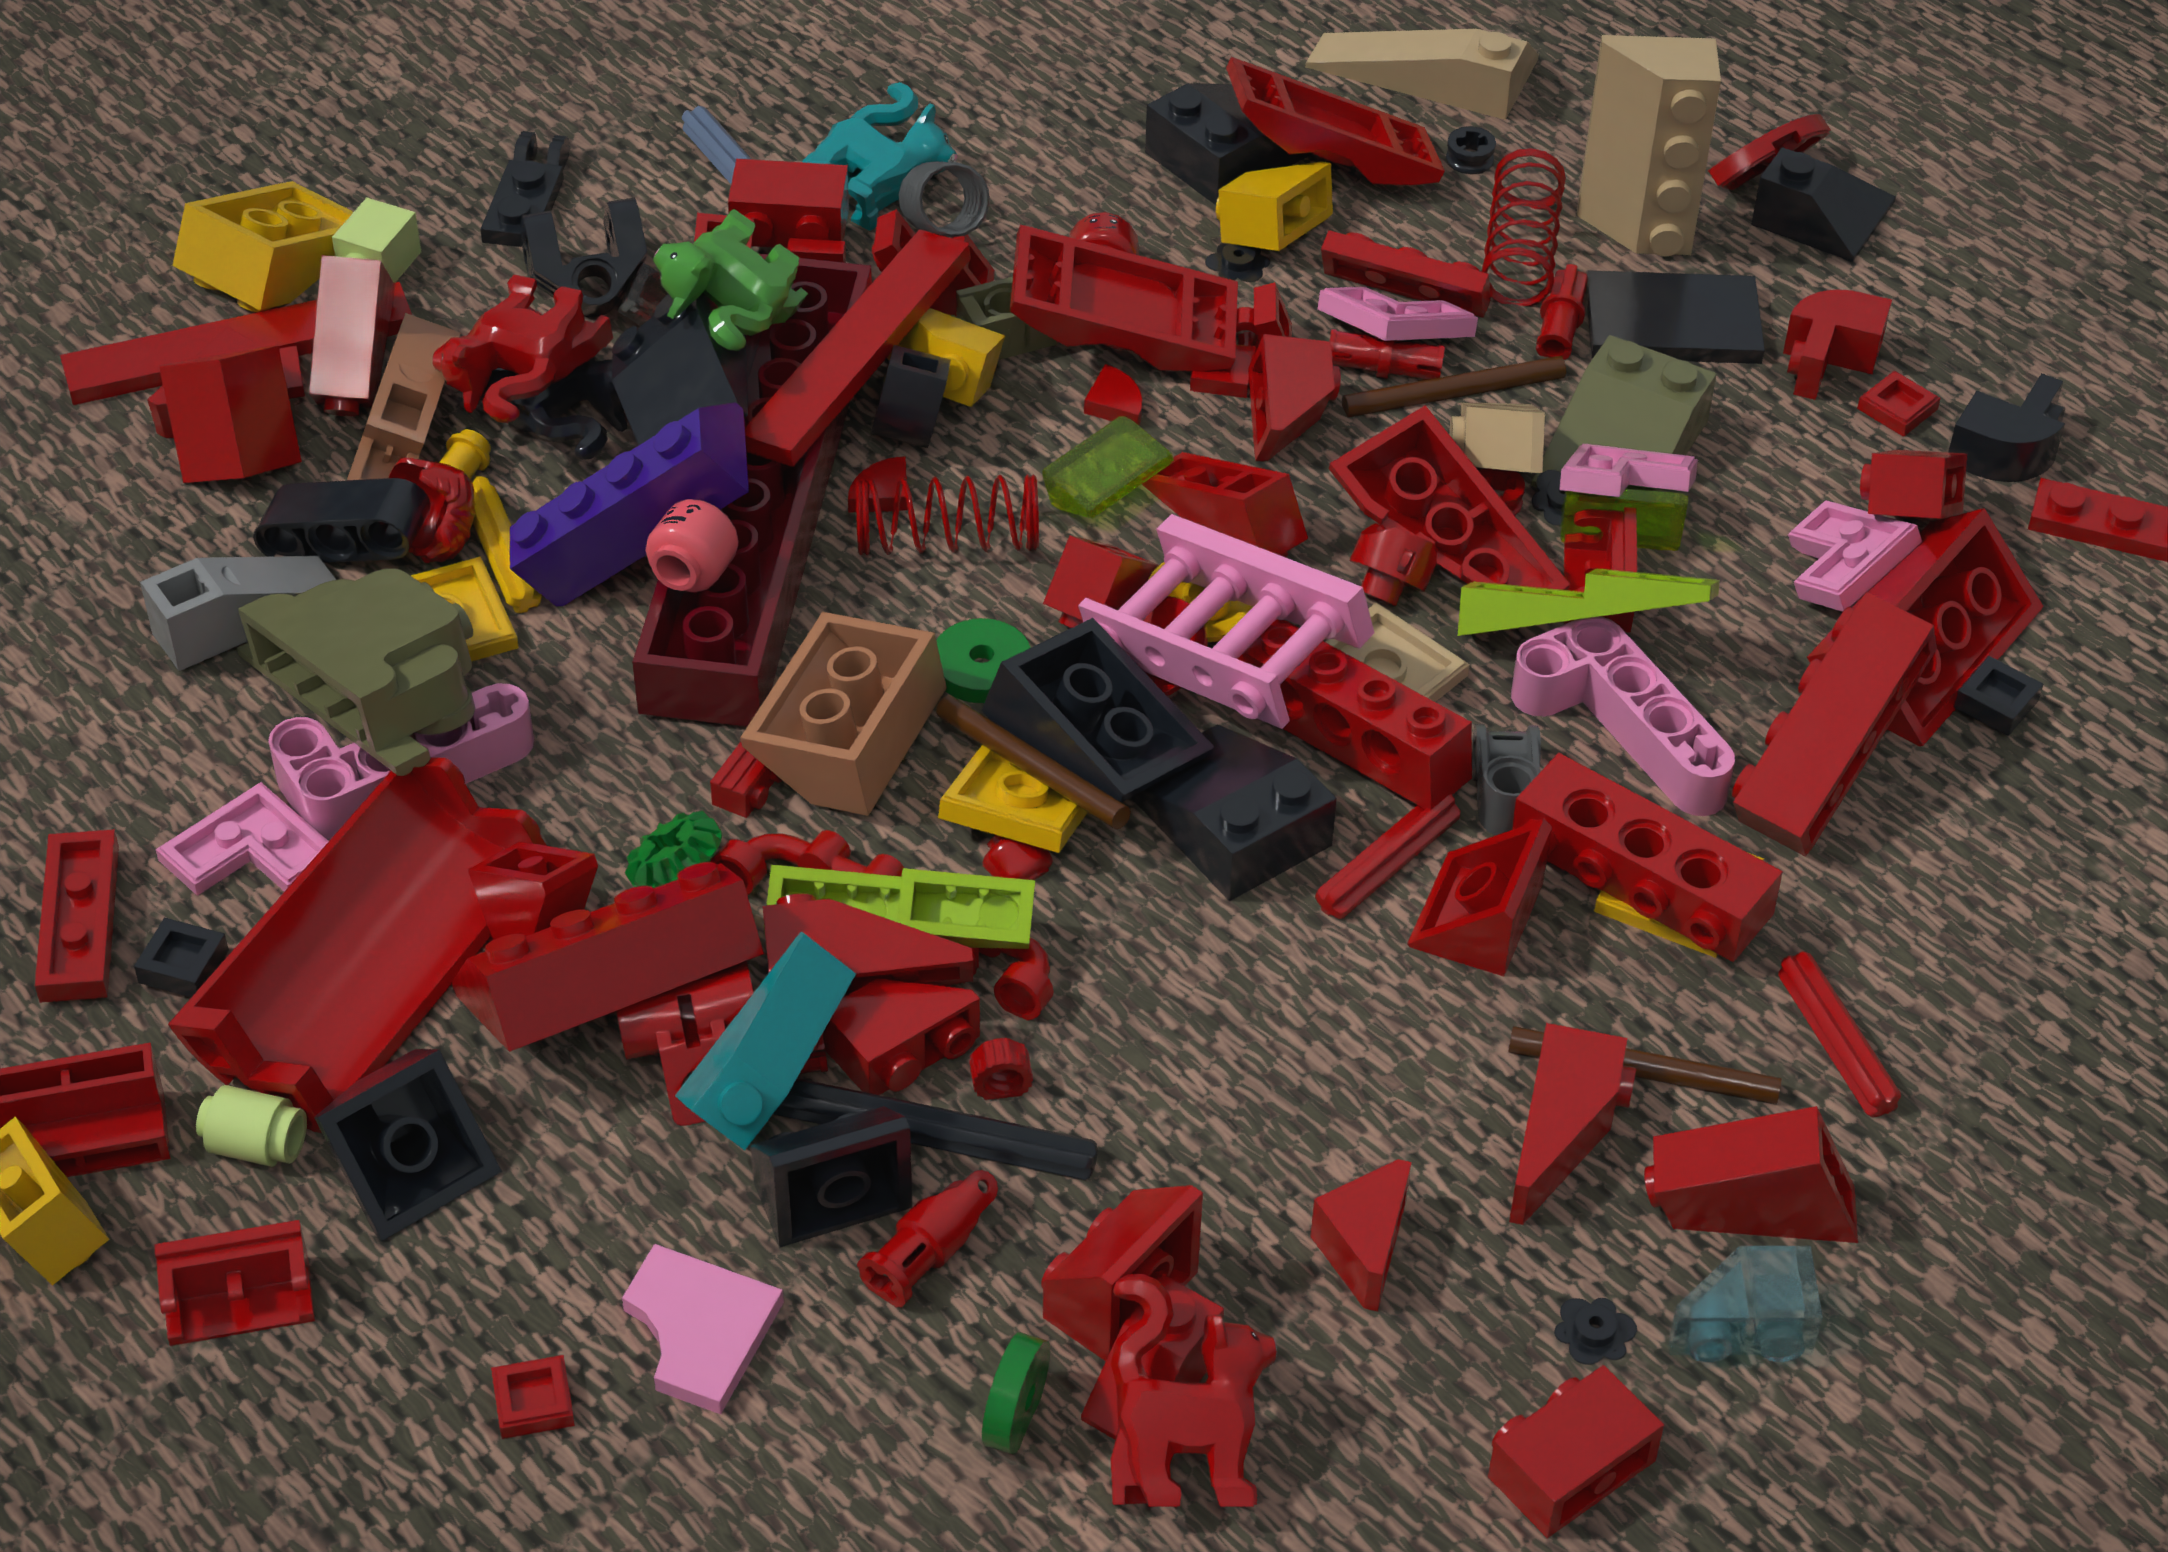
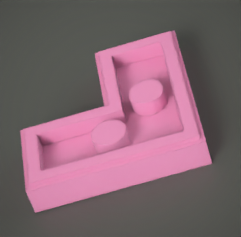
[1318,287,1478,341]
[1559,444,1698,497]
[1788,500,1922,612]
[156,782,329,896]

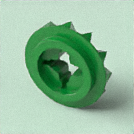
[625,810,722,888]

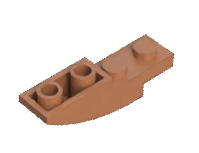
[347,313,461,480]

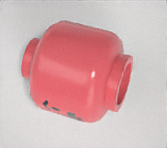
[645,499,739,593]

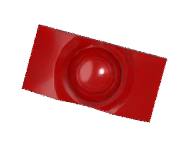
[1226,57,1445,185]
[1010,224,1238,371]

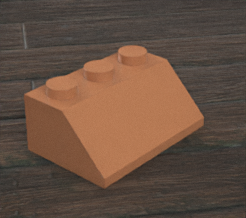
[740,612,947,816]

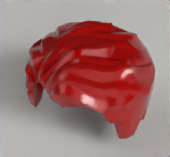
[388,457,476,563]

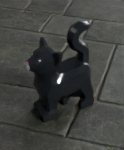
[480,356,627,460]

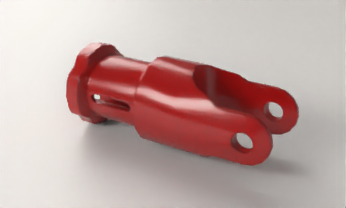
[857,1170,998,1308]

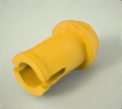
[439,429,491,480]

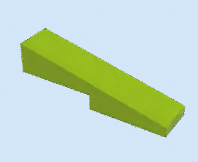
[1458,568,1720,636]
[764,865,1035,949]

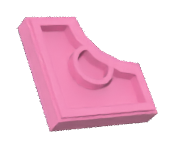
[622,1244,784,1415]

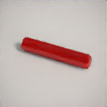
[1315,795,1461,919]
[1778,951,1901,1118]

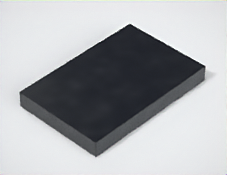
[1586,270,1765,364]

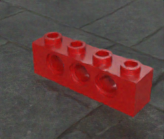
[1238,619,1472,809]
[1512,752,1783,962]

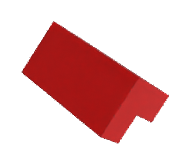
[0,1042,171,1177]

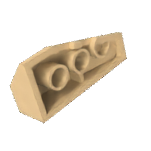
[1306,29,1539,120]

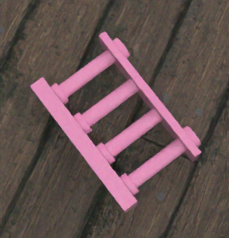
[1078,514,1374,729]

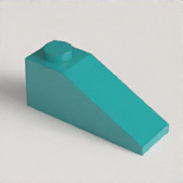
[675,932,856,1151]

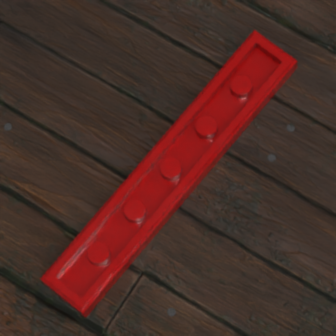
[745,229,971,467]
[60,282,412,405]

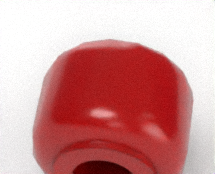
[982,835,1053,880]

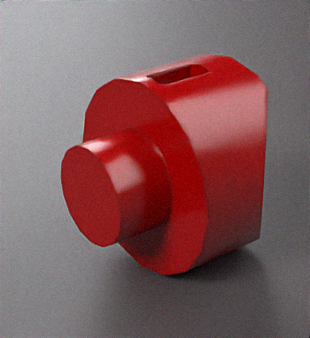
[1349,523,1437,607]

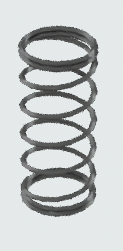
[899,161,990,237]

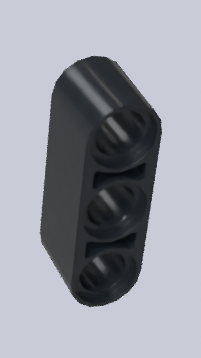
[253,478,431,563]

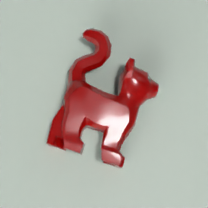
[433,274,613,423]
[1111,1274,1277,1507]

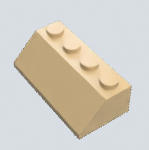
[1577,35,1721,256]

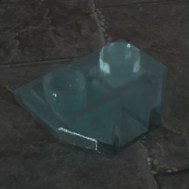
[1668,1246,1823,1362]

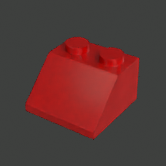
[1041,1185,1203,1361]

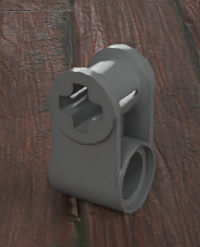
[1472,724,1541,836]

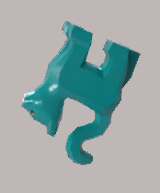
[802,82,957,231]

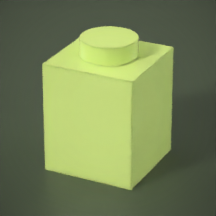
[332,197,421,283]

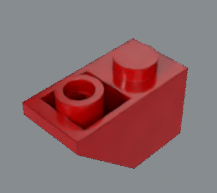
[823,978,980,1095]

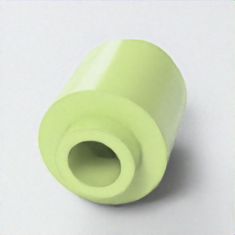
[196,1085,307,1167]

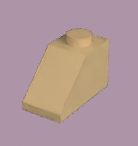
[1449,403,1545,473]

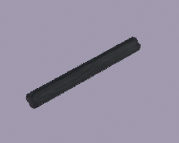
[773,1078,1098,1180]

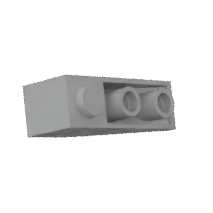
[140,556,336,671]

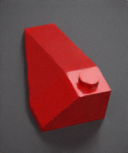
[1328,405,1570,590]

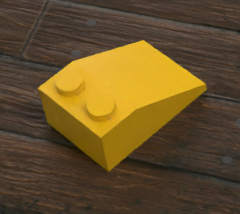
[172,181,353,312]

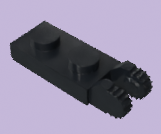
[480,131,570,247]

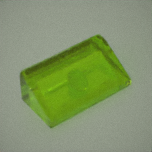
[1042,416,1174,519]
[1560,489,1688,551]

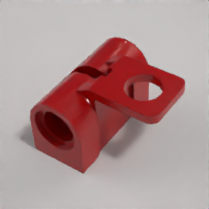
[616,961,753,1126]

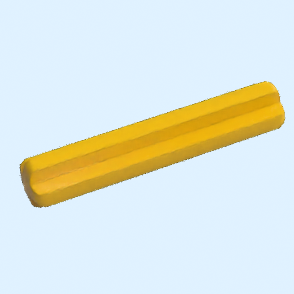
[472,476,542,613]

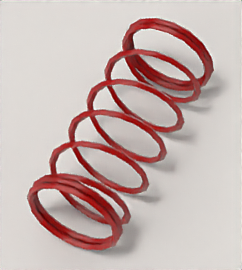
[1481,148,1566,306]
[856,474,1039,555]

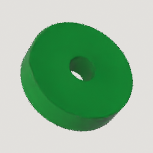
[936,618,1030,703]
[982,1332,1050,1455]

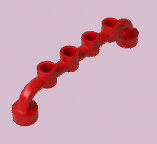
[710,830,1054,1020]

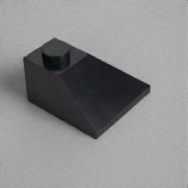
[1751,147,1896,262]
[314,1049,502,1241]

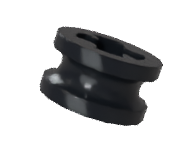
[1446,126,1496,175]

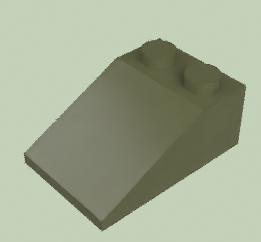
[1531,335,1717,526]

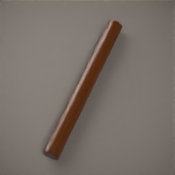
[1342,356,1566,417]
[936,695,1131,830]
[1508,1026,1782,1105]

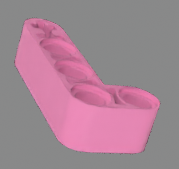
[1511,616,1735,816]
[268,683,534,839]

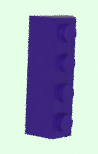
[510,402,749,607]

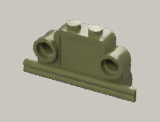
[237,569,475,776]

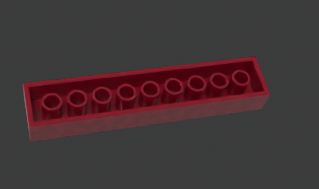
[632,254,872,726]

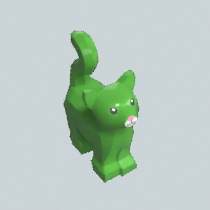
[653,209,808,351]

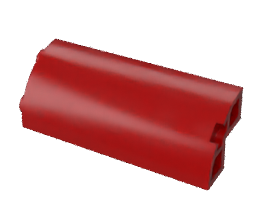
[168,757,547,1133]

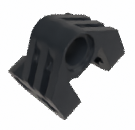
[520,197,647,317]

